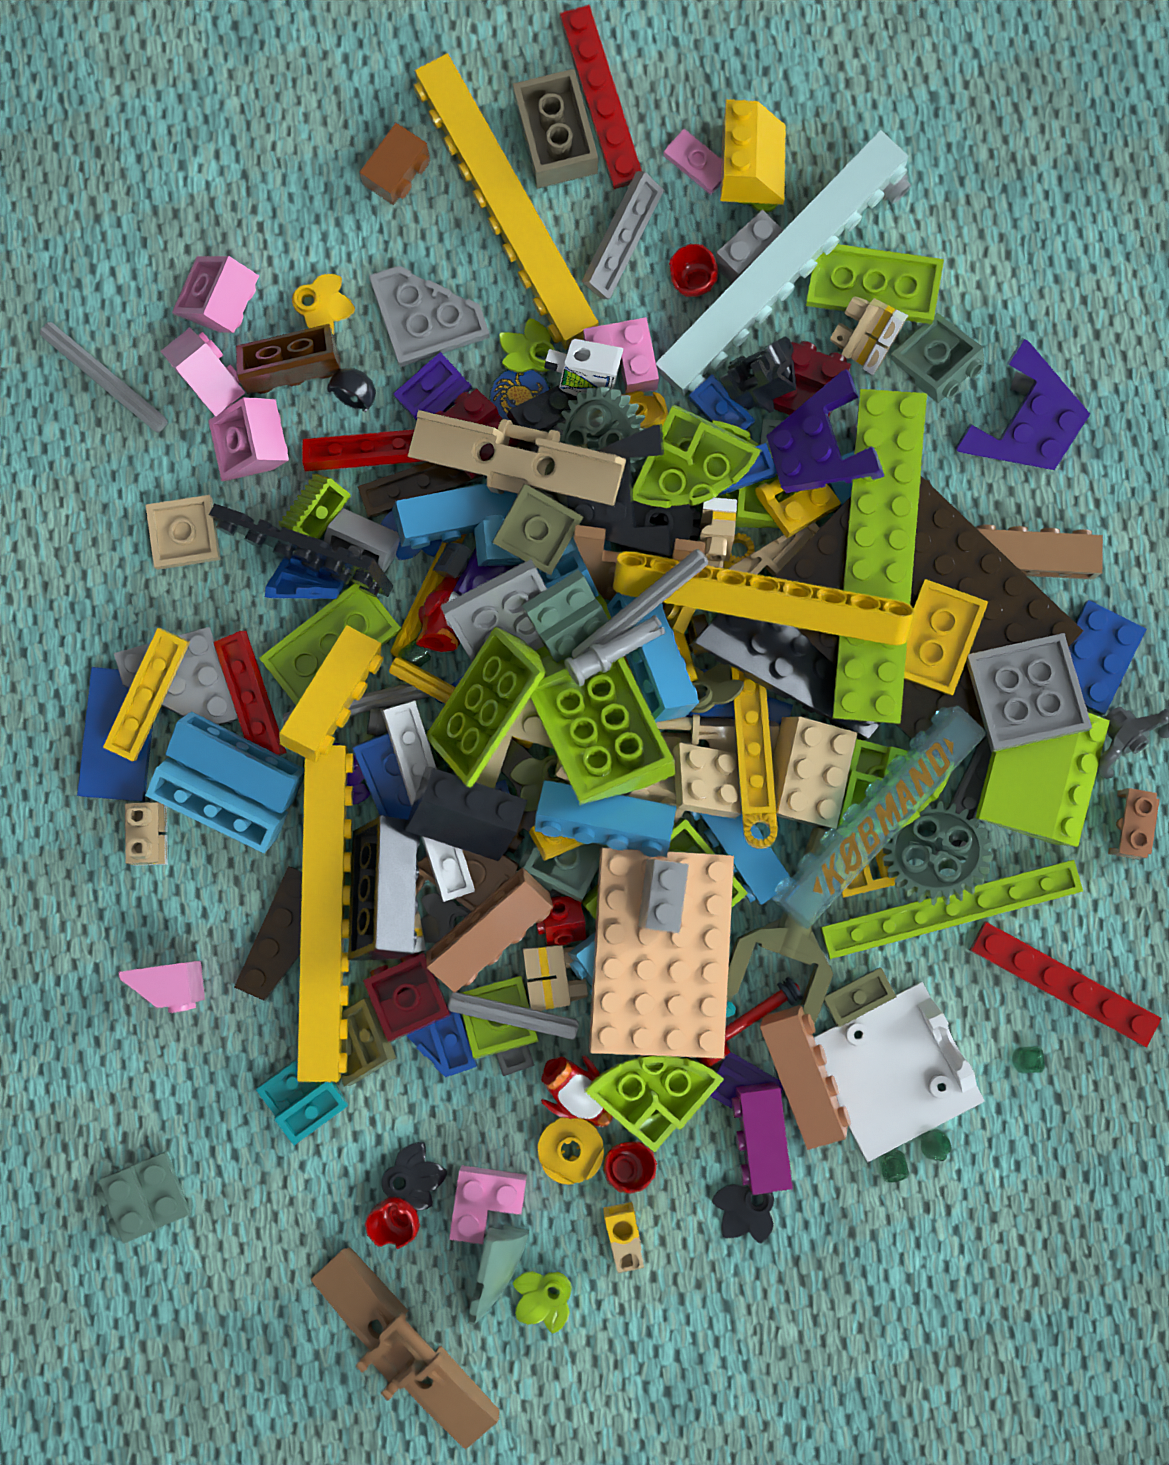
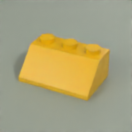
[720,99,785,205]

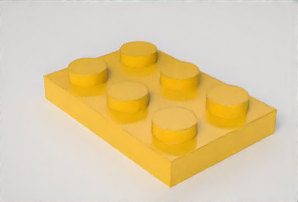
[904,579,988,696]

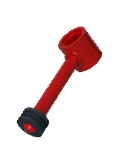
[695,977,803,1067]

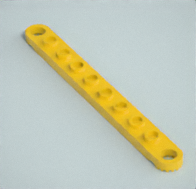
[723,533,777,849]

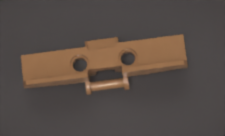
[310,1248,499,1450]

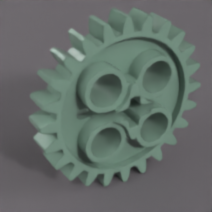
[557,387,648,482]
[883,801,992,905]

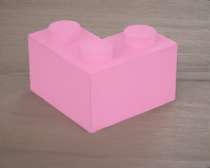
[583,317,659,393]
[160,328,246,417]
[449,1165,527,1244]

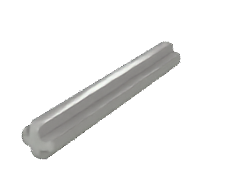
[448,992,579,1039]

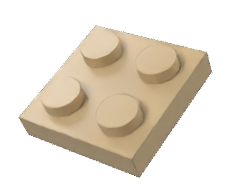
[146,495,221,570]
[673,743,742,819]

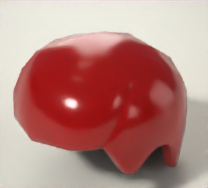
[669,244,718,297]
[603,1141,657,1194]
[364,1197,420,1249]

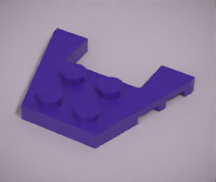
[955,338,1090,470]
[766,369,884,493]

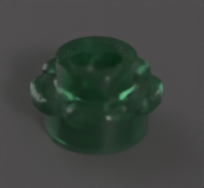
[920,1129,952,1161]

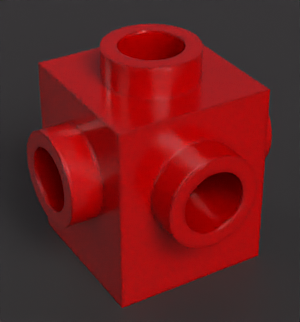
[536,896,586,947]

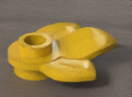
[292,274,355,334]

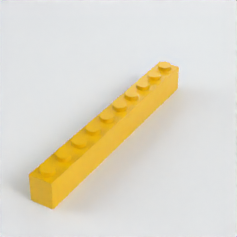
[413,53,599,350]
[297,745,354,1082]

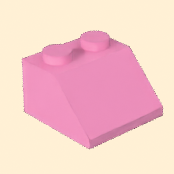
[172,256,259,333]
[208,397,289,481]
[119,960,205,1013]

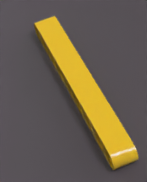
[613,551,914,645]

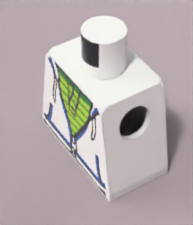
[544,339,623,396]

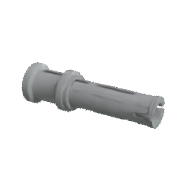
[564,615,665,686]

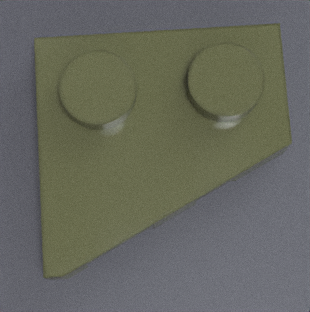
[342,998,396,1086]

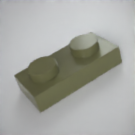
[823,967,897,1027]

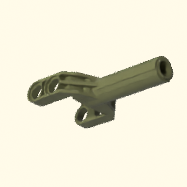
[727,827,844,1026]

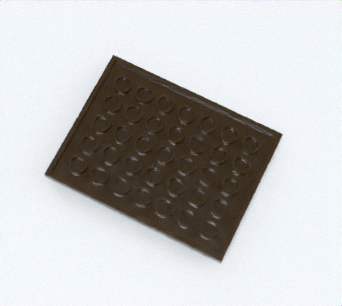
[773,476,1084,769]

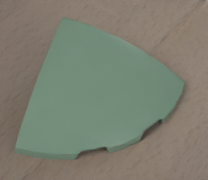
[468,1225,530,1325]

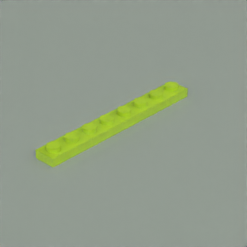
[820,860,1083,959]

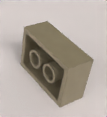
[513,69,598,189]

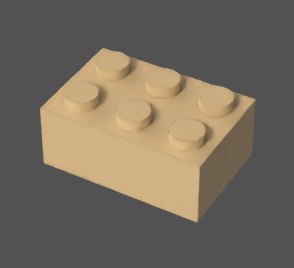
[772,716,857,829]

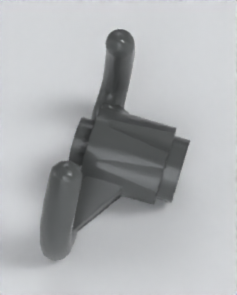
[1097,706,1169,779]

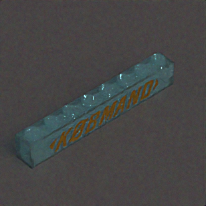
[772,705,987,929]

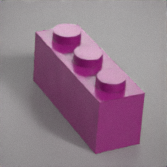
[731,1082,793,1195]

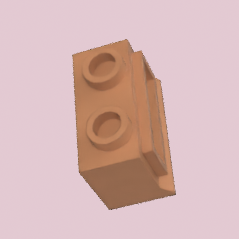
[1108,788,1160,860]

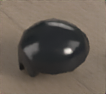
[327,368,376,412]

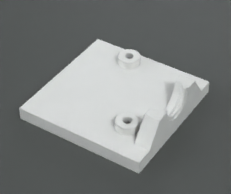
[814,982,985,1162]

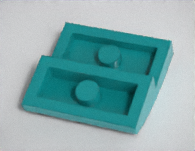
[256,1057,349,1146]

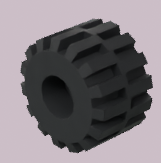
[620,500,701,559]

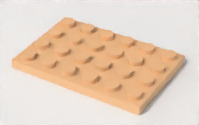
[589,848,734,1058]

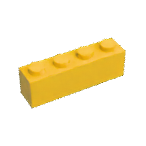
[279,625,384,763]

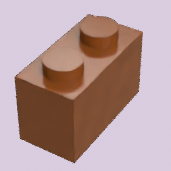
[359,123,430,205]

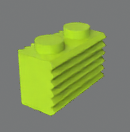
[278,474,351,539]

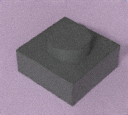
[433,542,472,579]

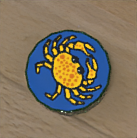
[489,369,551,420]

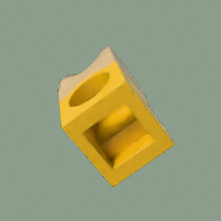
[603,1202,644,1273]

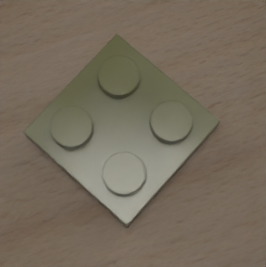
[492,484,583,575]

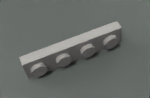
[581,171,664,300]

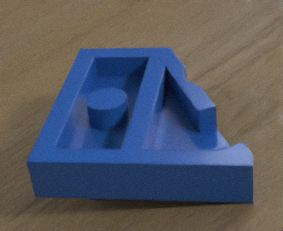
[265,556,345,599]
[406,1011,478,1078]

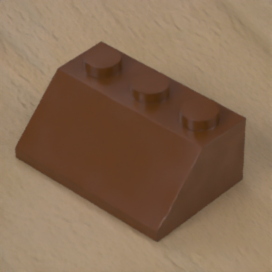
[236,323,341,394]

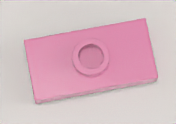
[663,129,722,195]

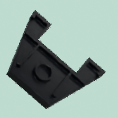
[567,424,672,556]

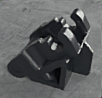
[721,336,796,413]

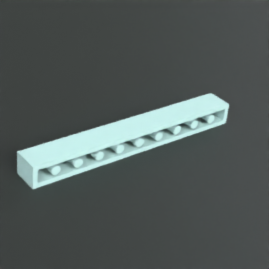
[656,130,909,396]

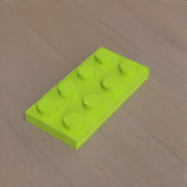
[806,244,944,324]
[259,583,401,705]

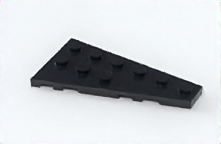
[209,503,394,597]
[689,613,881,741]

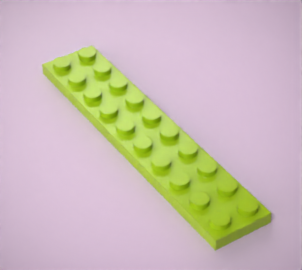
[832,389,927,724]

